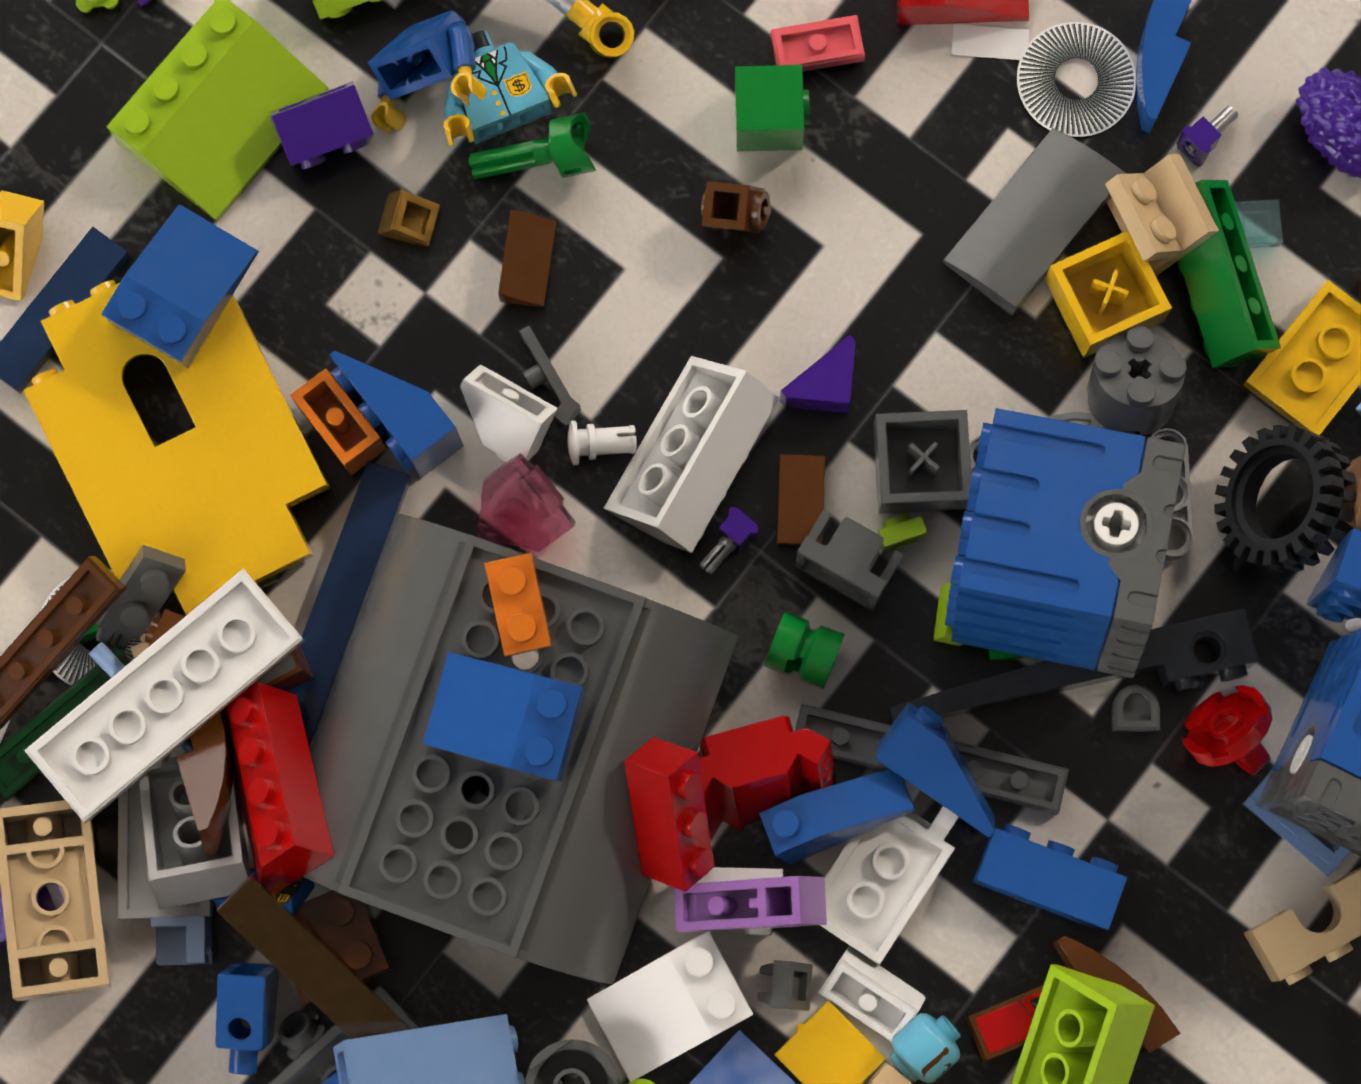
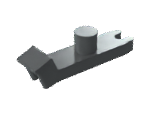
[519,326,582,431]

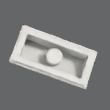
[818,946,926,1042]

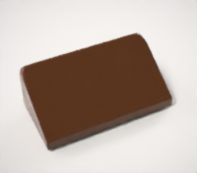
[498,210,557,308]

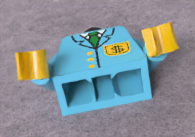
[443,30,577,147]

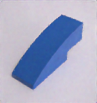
[1136,0,1192,134]

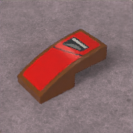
[965,984,1044,1061]

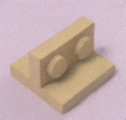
[1105,154,1219,276]

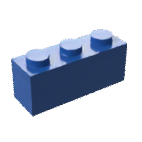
[972,824,1127,932]

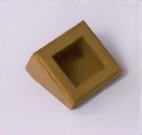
[378,189,440,247]

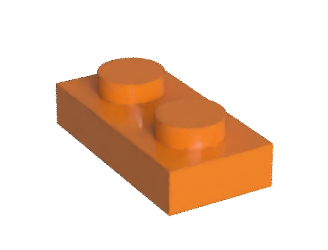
[484,553,553,657]

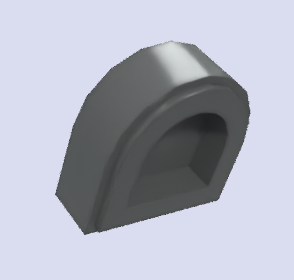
[1112,684,1160,732]

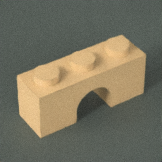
[1244,867,1361,985]

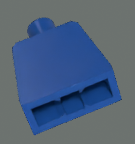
[215,962,280,1075]

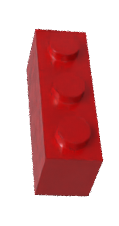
[624,737,714,892]

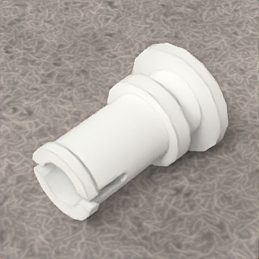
[567,420,637,465]

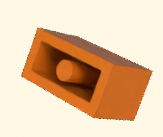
[290,368,387,476]

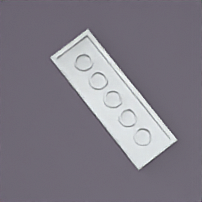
[24,568,305,823]

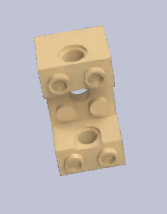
[0,800,111,1001]

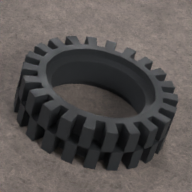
[1214,425,1357,572]

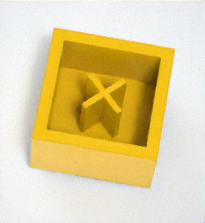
[1044,231,1172,358]

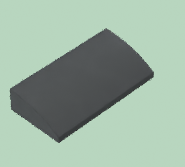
[943,128,1126,316]

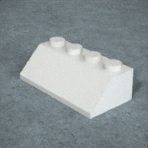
[603,356,780,553]

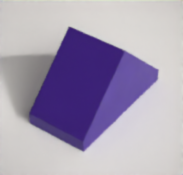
[780,335,856,413]

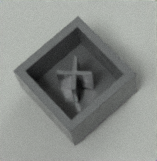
[873,410,972,514]

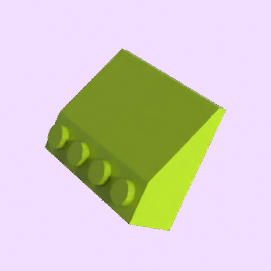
[106,0,329,221]

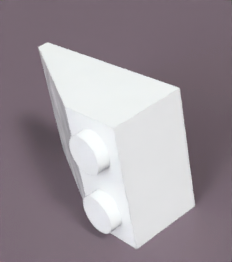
[587,931,753,1082]

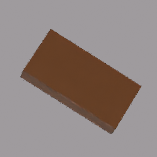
[777,454,825,547]

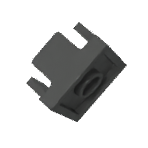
[795,509,904,611]

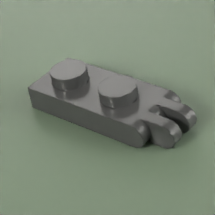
[96,545,186,649]

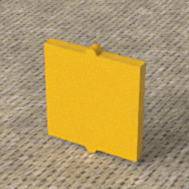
[775,1000,886,1084]

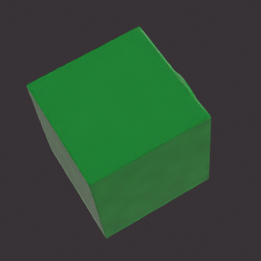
[735,65,810,152]

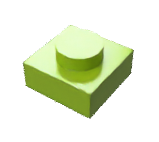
[877,513,927,555]

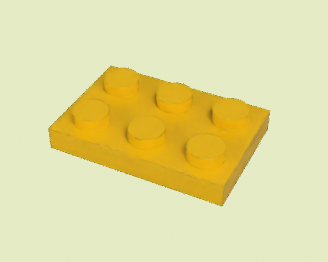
[1243,280,1361,435]

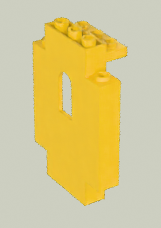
[23,280,330,615]

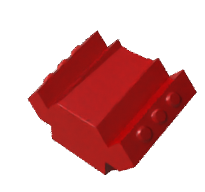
[699,715,837,839]

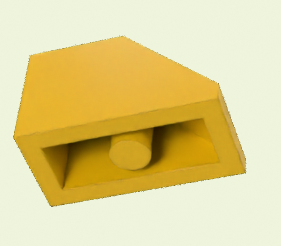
[0,190,44,301]

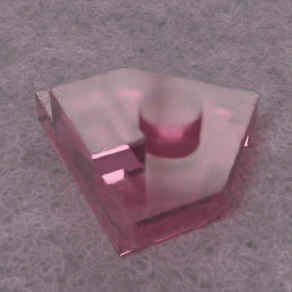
[477,452,576,552]

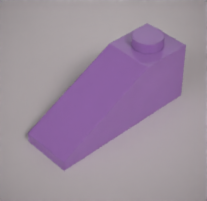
[674,876,827,932]

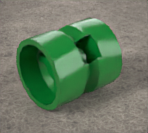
[764,611,845,689]

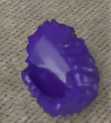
[1295,67,1361,178]

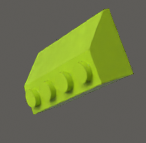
[1011,964,1155,1084]

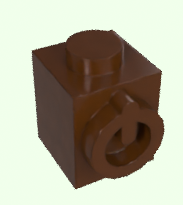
[701,181,771,233]

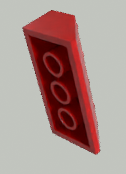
[226,682,334,895]

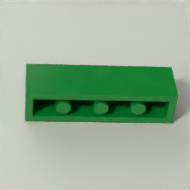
[1177,180,1281,368]

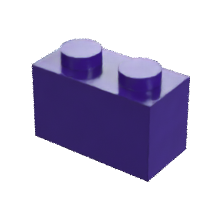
[271,81,374,169]

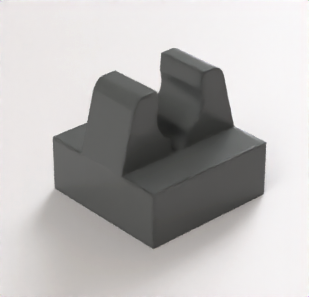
[758,960,813,1011]

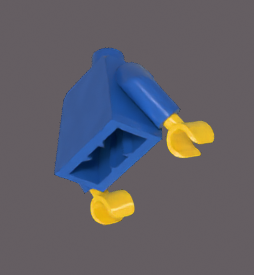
[368,10,487,134]

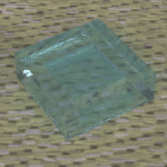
[1235,199,1283,248]

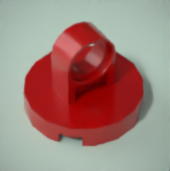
[1182,685,1273,776]

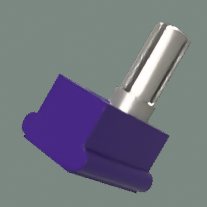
[1177,106,1238,166]
[700,507,758,574]

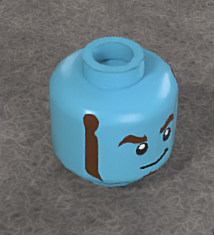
[890,1013,961,1083]

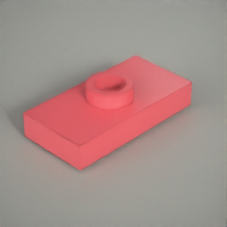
[770,15,865,72]

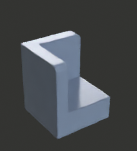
[150,916,213,966]

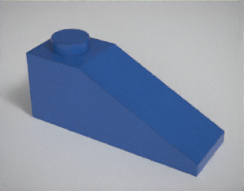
[875,702,995,837]
[759,769,916,865]

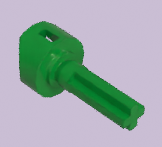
[469,112,596,179]

